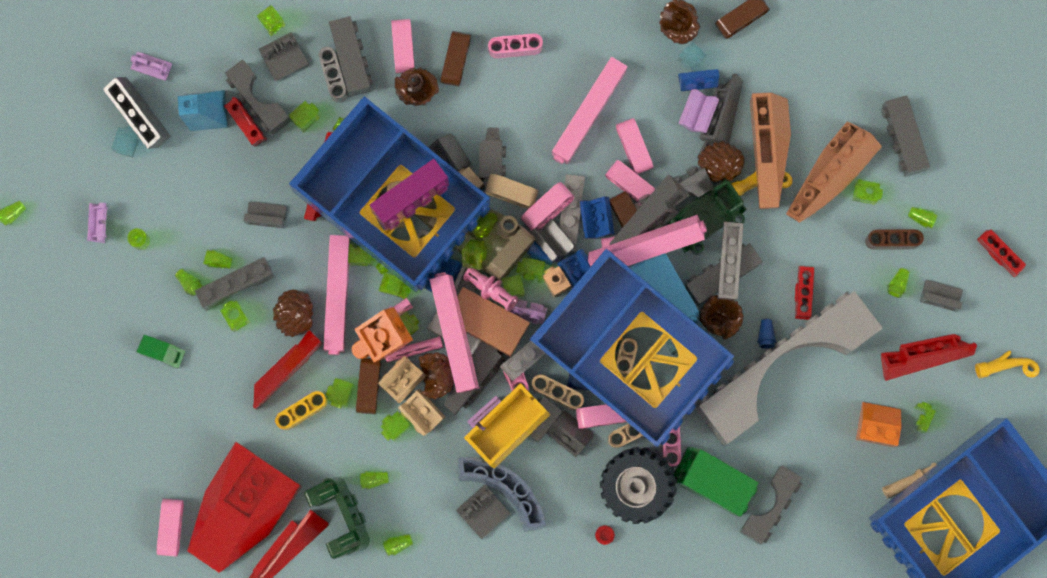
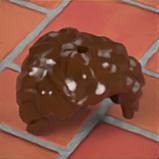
[659,0,700,44]
[394,67,439,106]
[698,141,745,182]
[273,289,314,337]
[700,295,744,340]
[419,352,454,400]

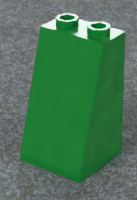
[674,446,759,517]

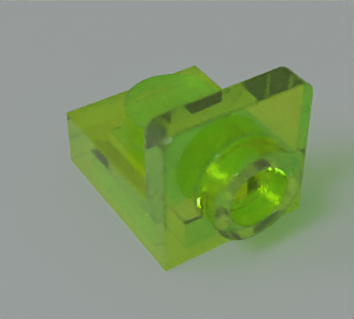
[379,273,411,299]
[914,402,936,433]

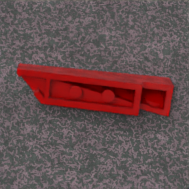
[253,330,323,410]
[881,334,977,381]
[249,510,329,578]

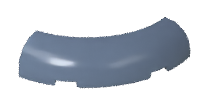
[458,457,546,532]

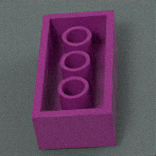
[369,159,449,230]

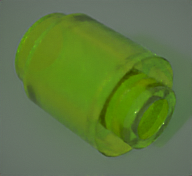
[127,228,150,250]

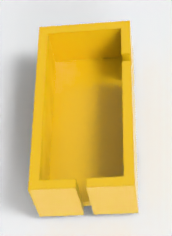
[464,383,551,469]

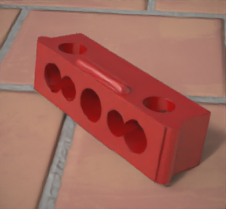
[224,97,267,147]
[977,229,1026,278]
[794,266,814,320]

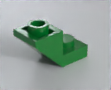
[136,334,185,369]

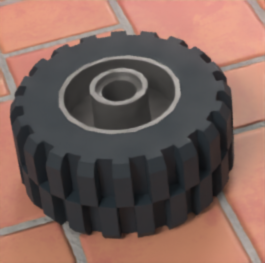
[600,447,677,524]

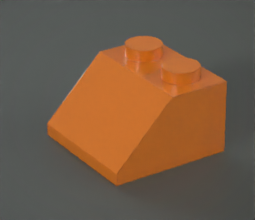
[856,402,901,448]

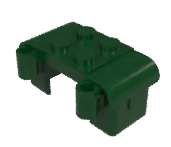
[665,179,747,255]
[304,477,370,559]

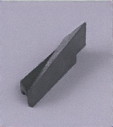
[697,73,743,159]
[610,175,689,245]
[444,341,506,415]

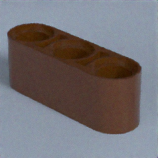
[715,0,770,39]
[441,31,471,87]
[609,191,637,228]
[865,229,924,250]
[356,358,381,415]

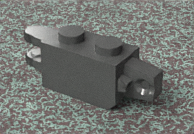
[479,127,506,195]

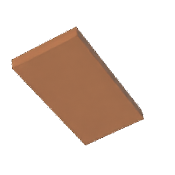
[457,287,530,357]

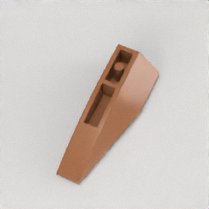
[750,93,791,209]
[786,121,882,223]

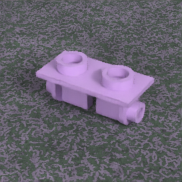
[130,52,172,81]
[87,203,108,243]
[509,299,548,324]

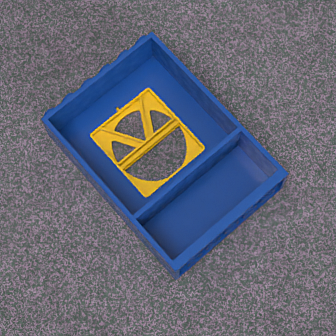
[289,96,490,293]
[530,248,734,447]
[869,418,1047,578]

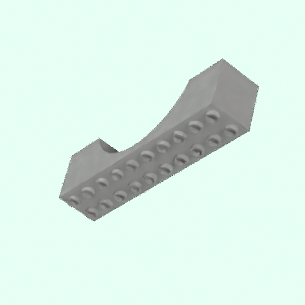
[696,291,883,446]

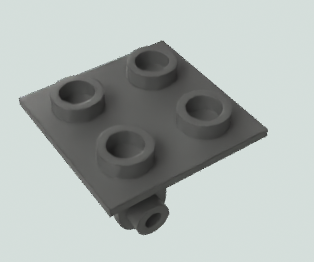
[258,32,309,82]
[456,484,510,539]

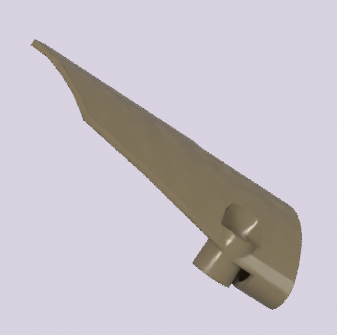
[414,197,536,281]

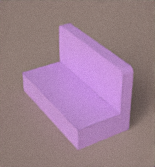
[678,89,719,133]

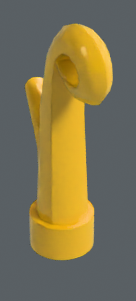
[731,171,793,196]
[975,350,1040,379]

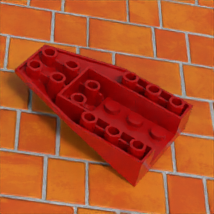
[187,442,303,573]

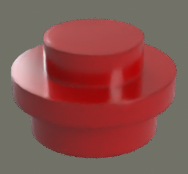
[595,525,615,545]

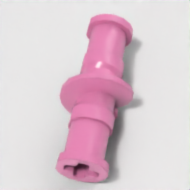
[463,266,518,311]

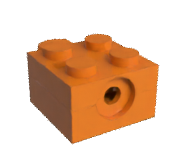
[352,307,413,362]

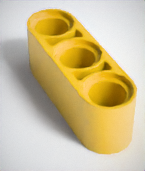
[275,391,328,430]

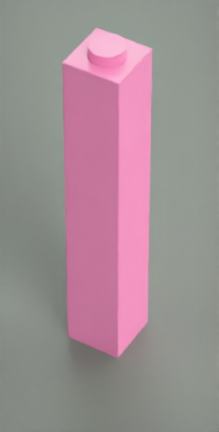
[552,57,628,165]
[588,215,707,266]
[324,235,351,355]
[429,272,479,393]

